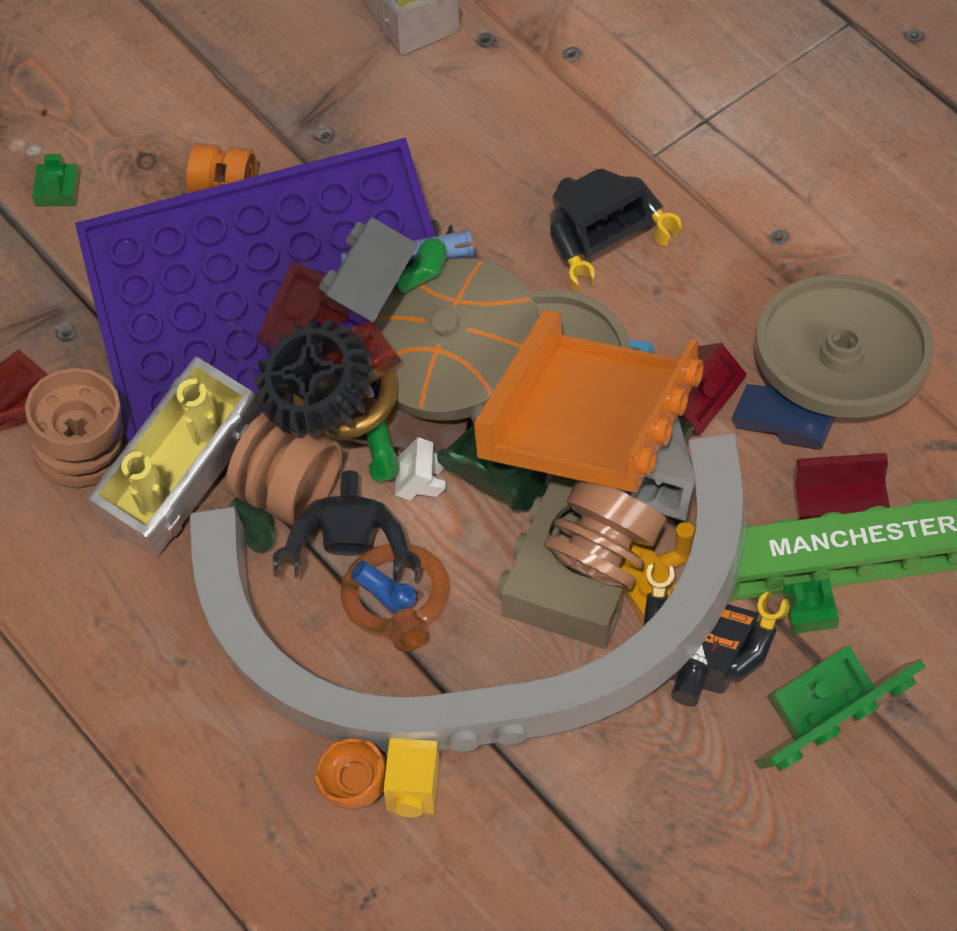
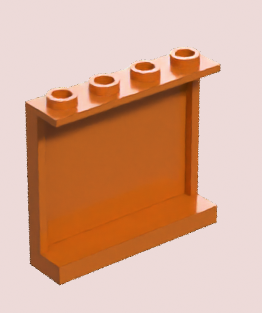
[474,310,704,493]

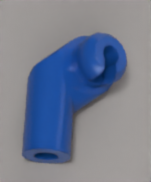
[350,560,416,614]

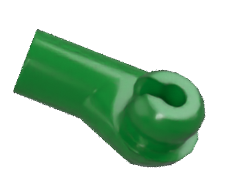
[396,238,447,294]
[366,419,400,483]

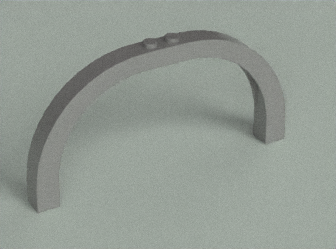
[190,433,746,752]

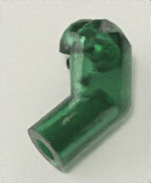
[228,498,276,553]

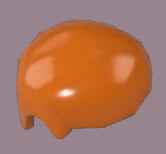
[314,738,387,811]

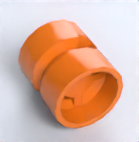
[186,142,257,193]

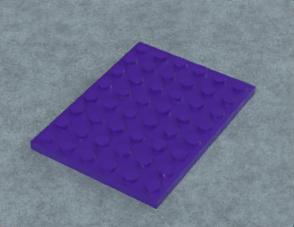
[75,138,436,443]

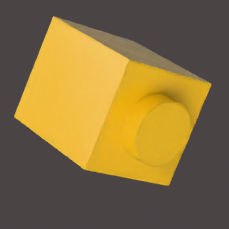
[383,738,440,818]

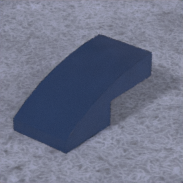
[732,384,835,448]

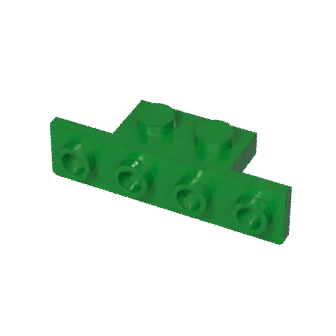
[754,645,925,771]

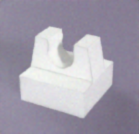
[395,437,447,501]

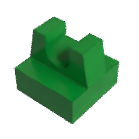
[32,154,80,207]
[783,579,839,634]

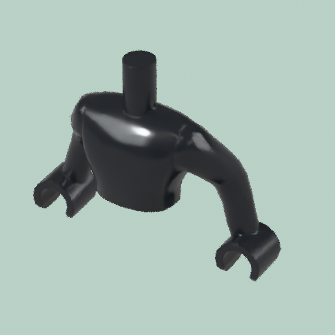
[273,470,421,582]

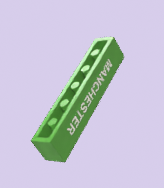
[729,498,957,601]

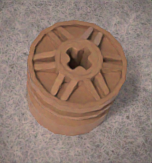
[25,368,125,488]
[226,413,342,526]
[543,480,667,590]

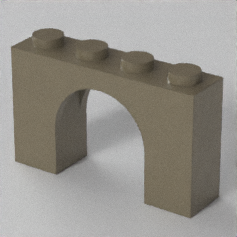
[496,473,622,649]

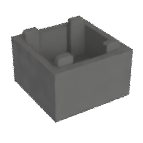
[318,217,418,328]

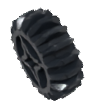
[253,318,377,440]

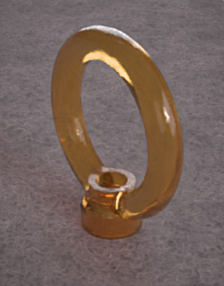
[340,543,450,652]

